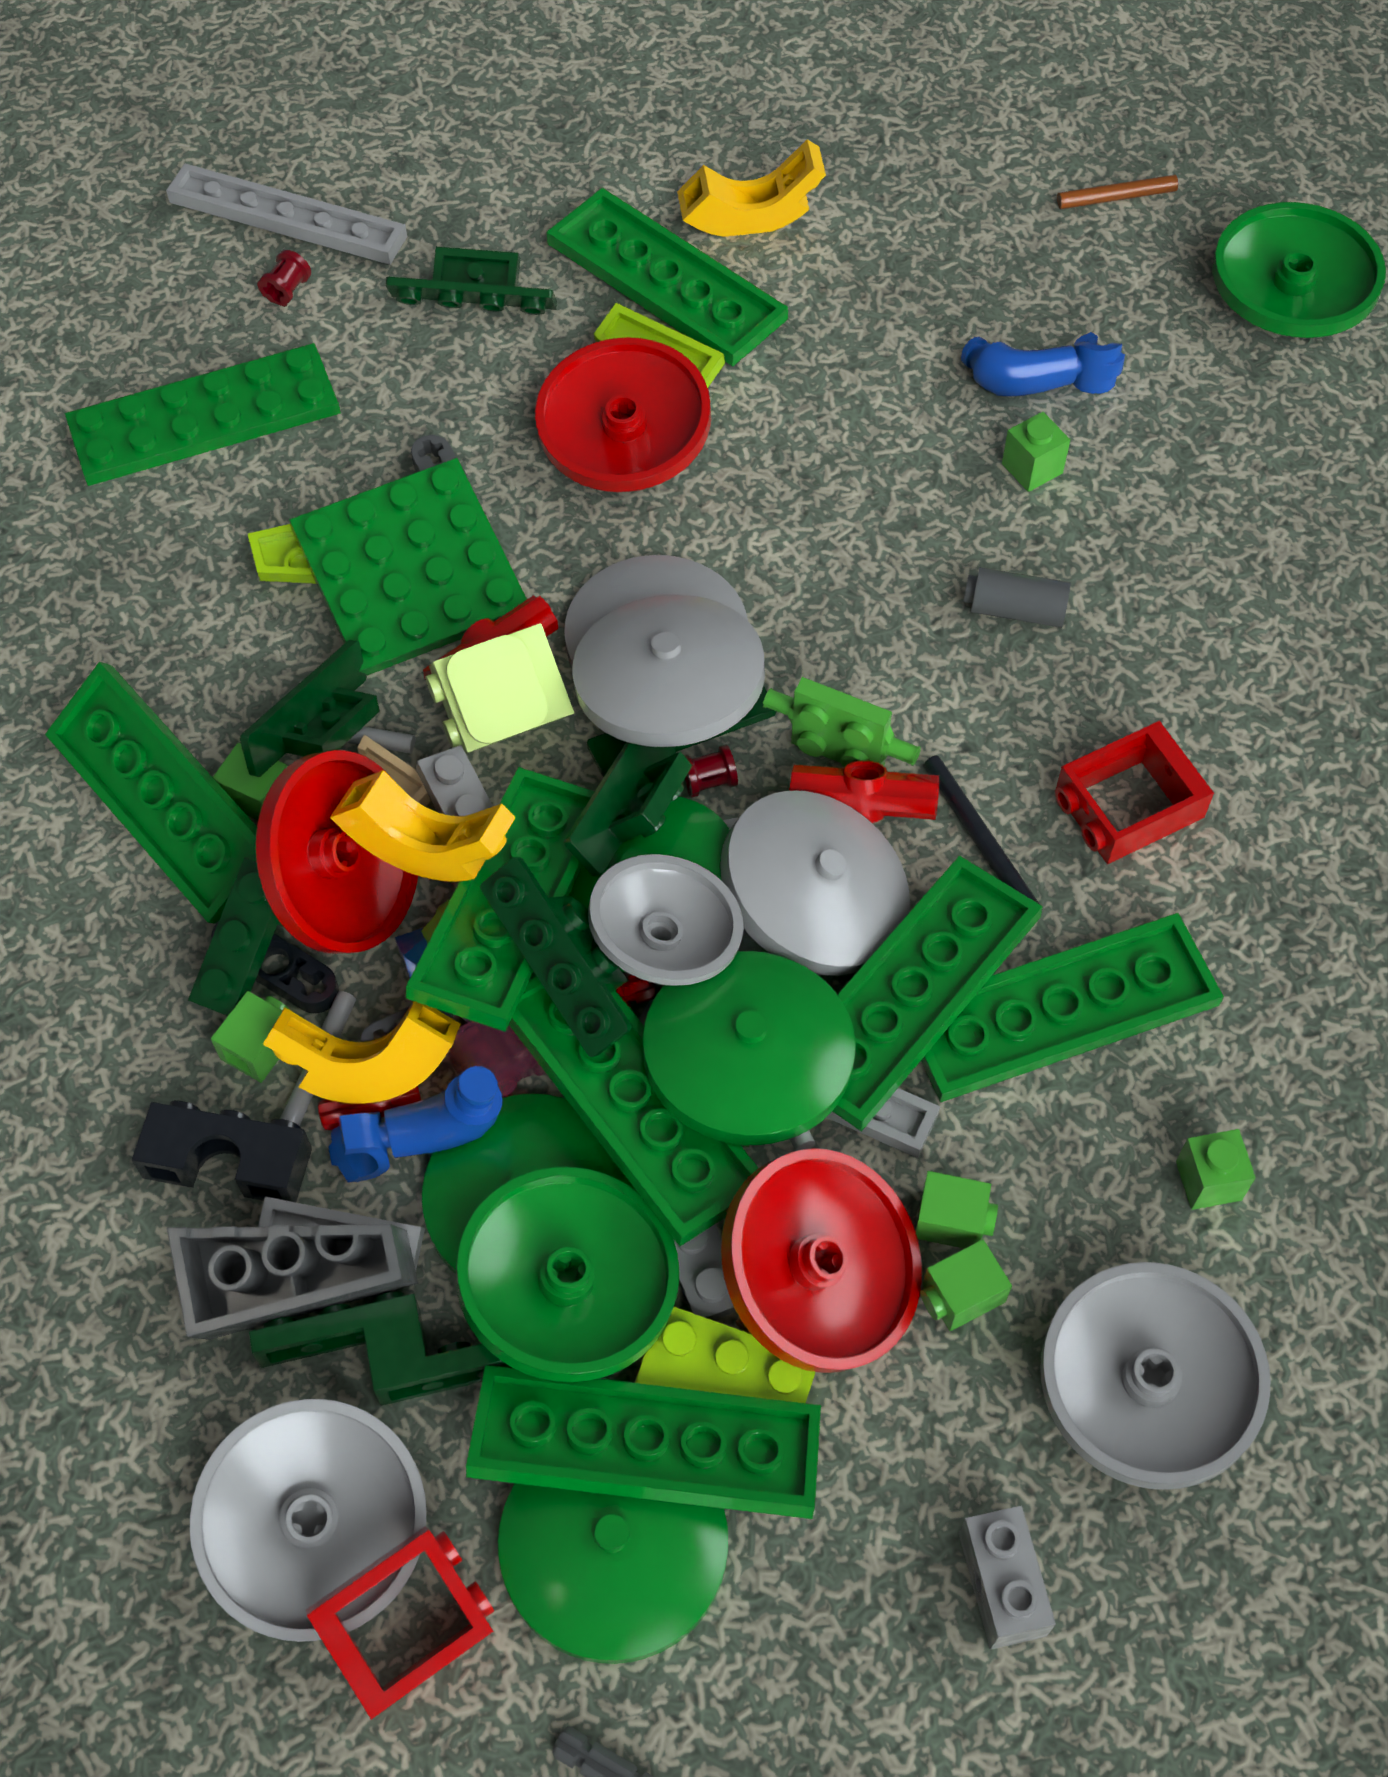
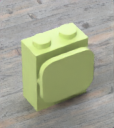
[425,623,574,754]

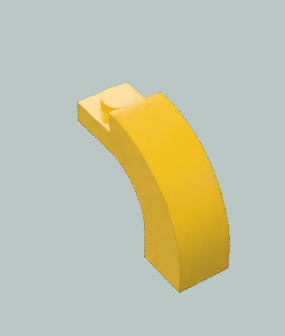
[677,139,826,237]
[330,770,516,882]
[263,1001,461,1104]

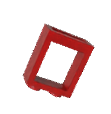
[1055,720,1214,865]
[306,1526,494,1720]

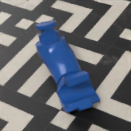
[961,332,1125,397]
[328,1066,502,1183]

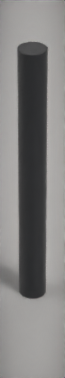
[923,755,1039,904]

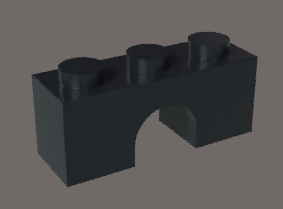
[132,1100,312,1202]

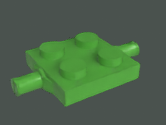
[763,677,921,767]

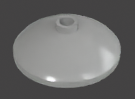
[588,854,744,985]

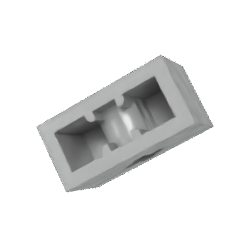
[958,1505,1056,1650]

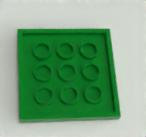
[289,458,527,676]

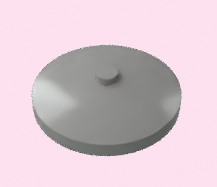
[564,555,748,667]
[572,595,765,747]
[720,791,910,976]
[1040,1262,1271,1490]
[190,1399,426,1642]

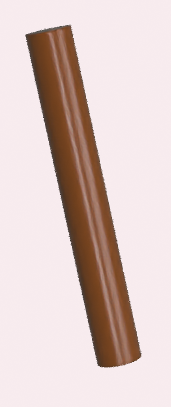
[1057,175,1178,209]

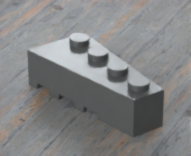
[167,1224,418,1340]

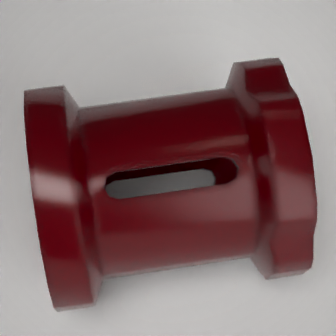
[257,250,311,307]
[684,744,738,798]

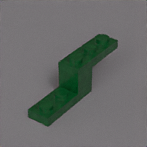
[188,857,284,1016]
[249,1292,512,1406]

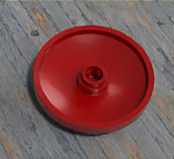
[535,337,711,492]
[256,750,418,954]
[721,1148,922,1373]

